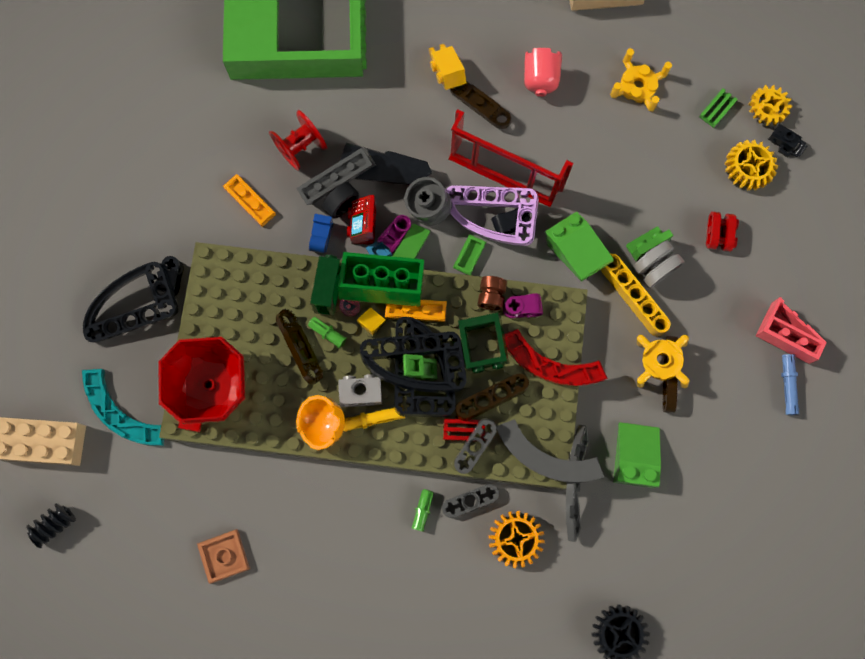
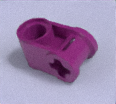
[377,215,411,253]
[503,293,543,319]

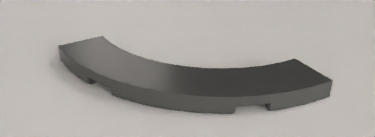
[496,419,604,482]
[566,425,589,542]

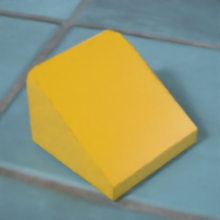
[357,307,386,335]

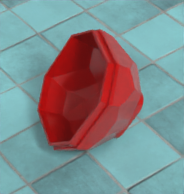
[158,337,245,424]

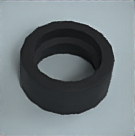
[322,182,359,218]

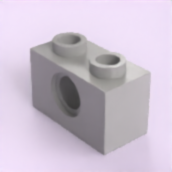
[338,374,382,407]

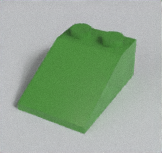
[545,211,614,282]
[613,422,661,488]

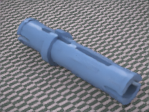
[781,354,799,415]

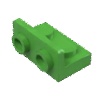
[626,226,674,261]

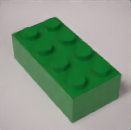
[338,252,424,307]

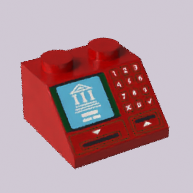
[347,195,376,245]

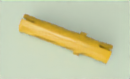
[344,405,405,432]

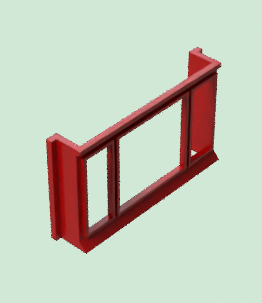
[449,109,574,207]

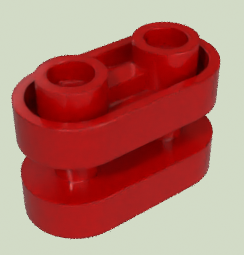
[706,211,739,252]

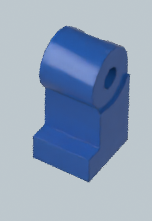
[309,214,334,254]

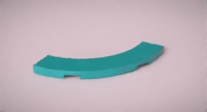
[82,369,164,446]

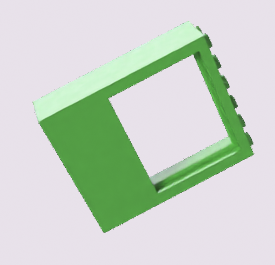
[223,0,367,80]

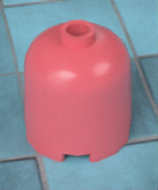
[524,48,562,97]

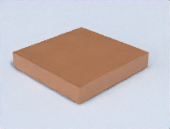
[197,529,250,584]

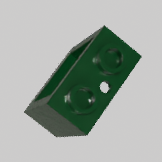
[310,255,341,317]
[458,313,510,374]

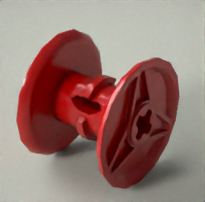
[269,110,328,171]

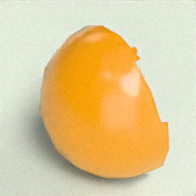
[296,395,345,450]

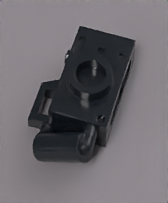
[768,123,807,157]

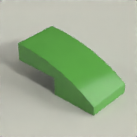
[403,354,437,381]

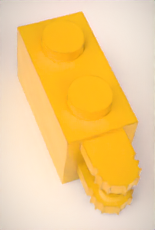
[429,44,466,90]

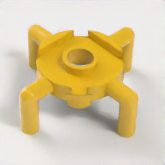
[610,48,672,112]
[637,335,690,388]

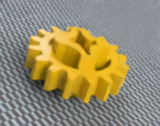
[749,85,792,126]

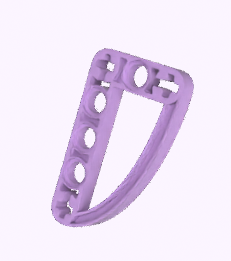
[446,185,539,246]

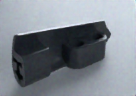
[340,142,432,185]

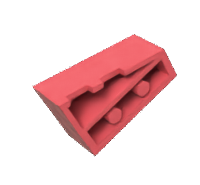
[756,297,827,364]

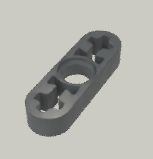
[454,418,497,474]
[442,484,499,518]

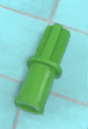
[308,317,347,349]
[411,489,434,532]

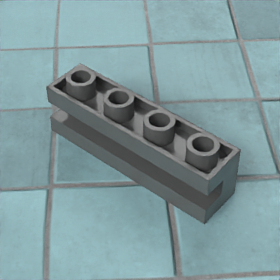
[297,148,376,205]

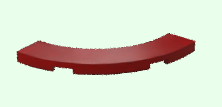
[504,329,608,386]

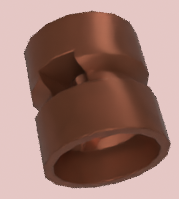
[477,276,507,311]

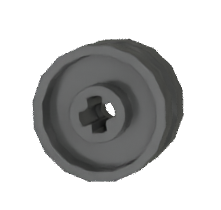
[404,177,452,226]

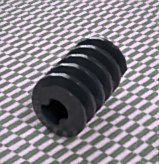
[26,503,76,548]

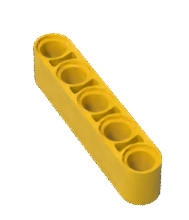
[601,253,671,337]

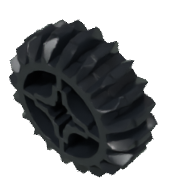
[592,604,650,659]

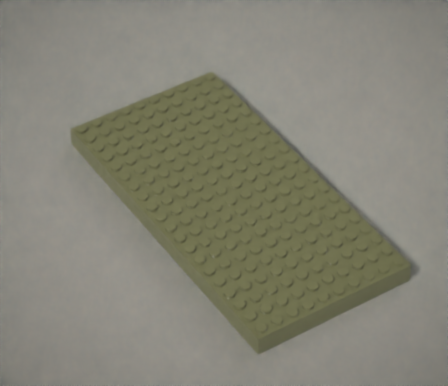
[159,242,588,490]

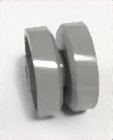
[633,240,685,288]

